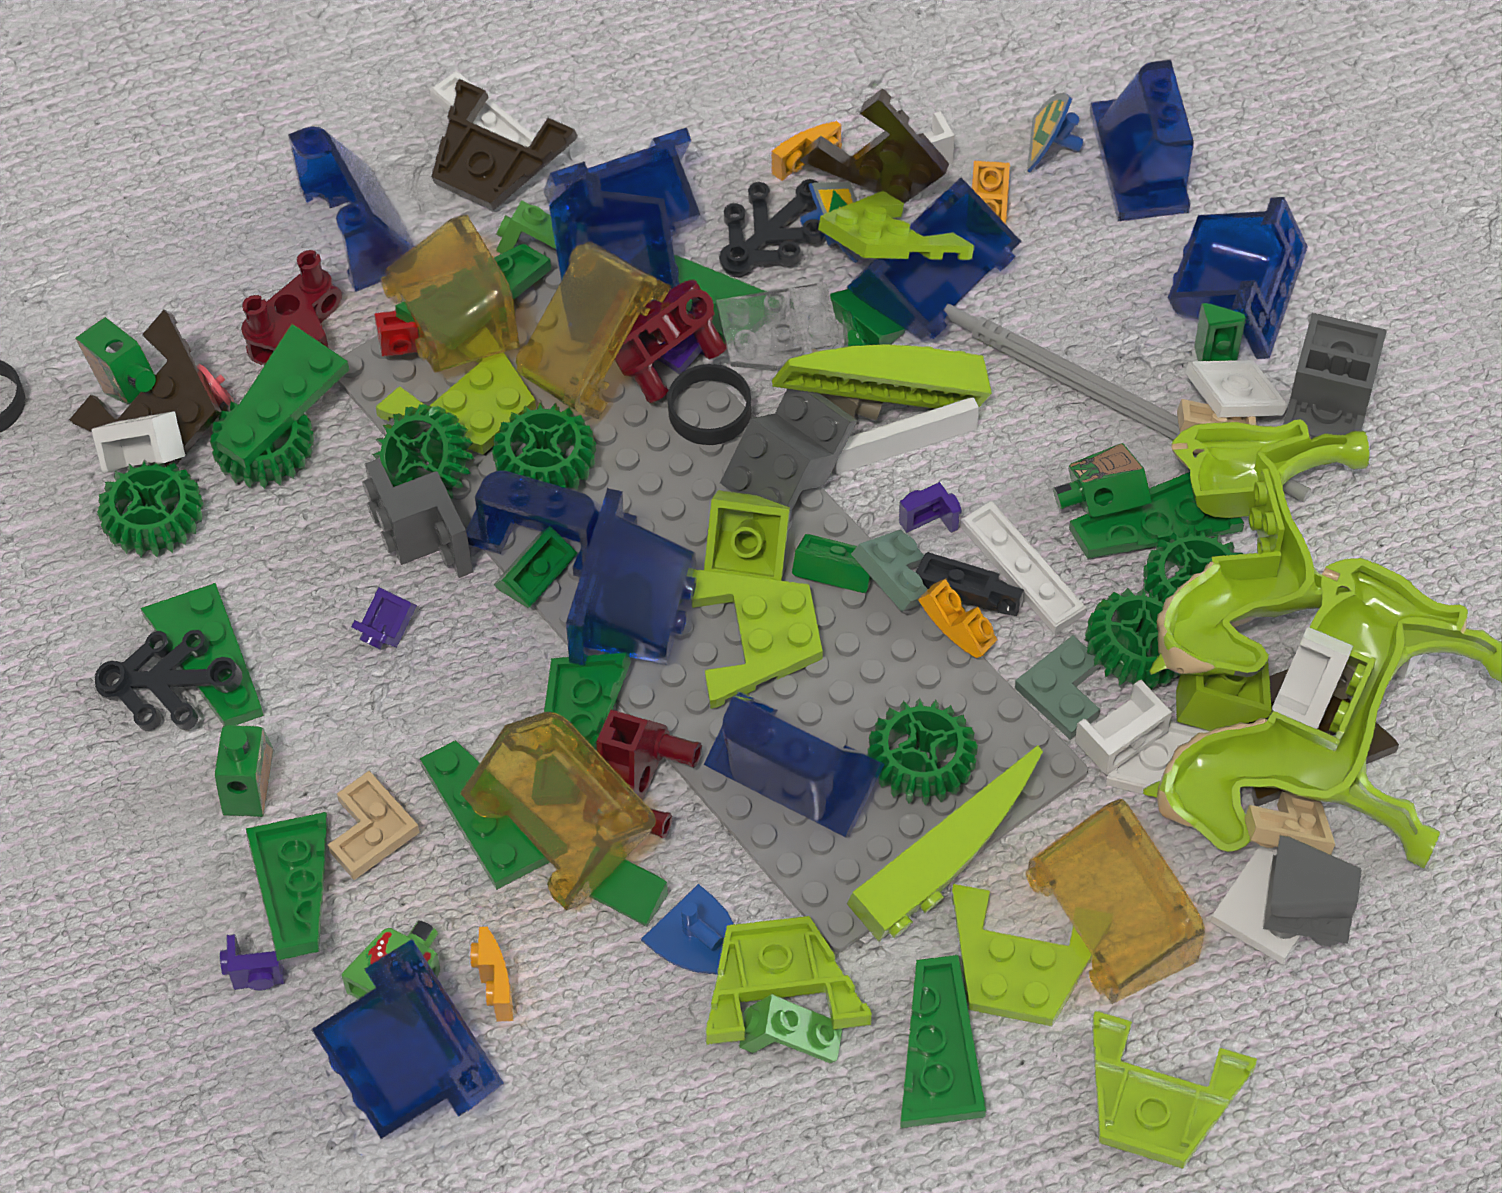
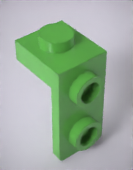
[496,200,586,257]
[739,995,842,1063]

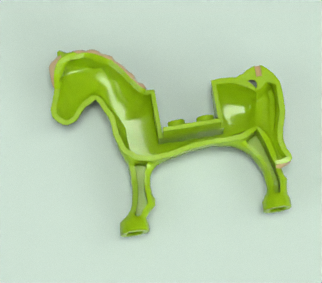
[1150,419,1413,677]
[1143,558,1502,869]

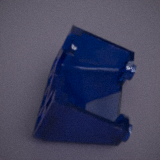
[288,126,417,292]
[846,177,1022,340]

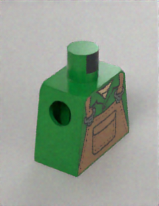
[75,317,155,404]
[1053,443,1152,517]
[215,725,273,817]

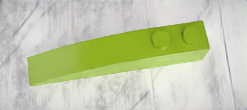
[771,345,992,409]
[846,745,1043,942]

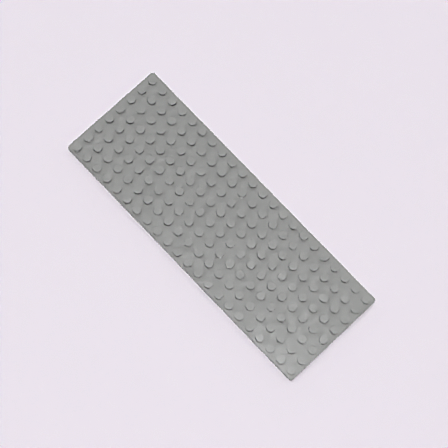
[337,238,1088,952]

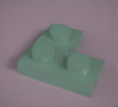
[851,529,928,612]
[1015,635,1100,740]

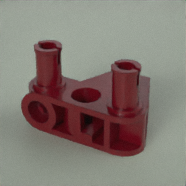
[241,250,342,366]
[602,280,727,403]
[584,710,702,839]

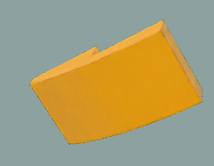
[771,121,842,181]
[969,161,1010,232]
[918,578,998,658]
[470,927,513,1021]

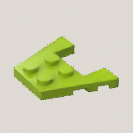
[818,191,974,260]
[375,323,536,454]
[687,569,823,709]
[952,884,1114,1026]
[705,916,872,1045]
[1092,1011,1257,1169]

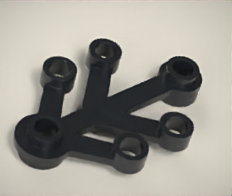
[719,179,824,278]
[95,630,242,731]

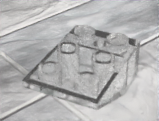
[716,282,842,371]

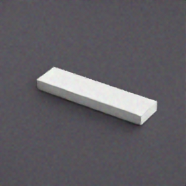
[430,71,535,147]
[833,397,979,475]
[960,501,1087,634]

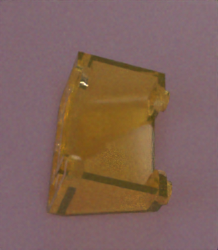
[381,214,520,373]
[515,241,671,419]
[460,712,656,911]
[1025,798,1205,1005]

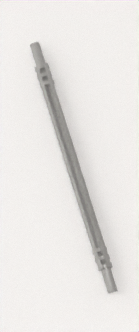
[942,304,1311,502]

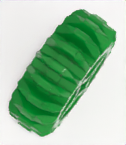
[210,395,314,489]
[492,402,596,501]
[372,404,474,499]
[97,459,203,558]
[1143,529,1243,603]
[1085,588,1180,690]
[867,697,978,806]

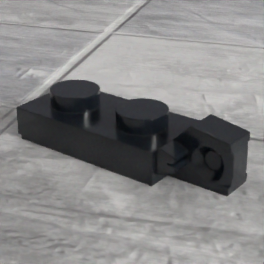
[916,552,1024,616]

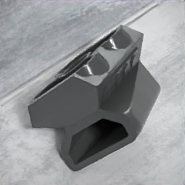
[1263,835,1362,947]

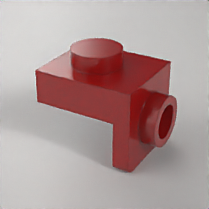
[374,311,419,357]

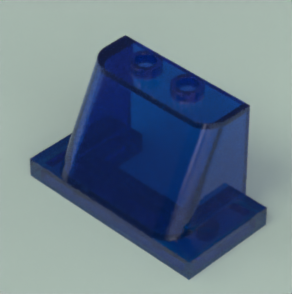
[1090,59,1194,222]
[543,127,700,254]
[549,172,679,341]
[1168,197,1308,359]
[466,471,637,584]
[566,488,697,666]
[703,691,885,838]
[311,939,504,1139]

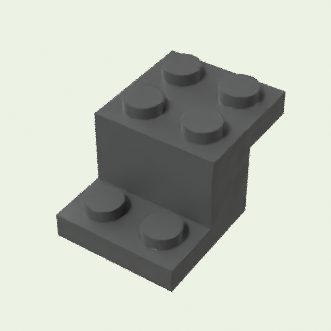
[1283,313,1387,439]
[720,389,858,515]
[362,458,473,578]

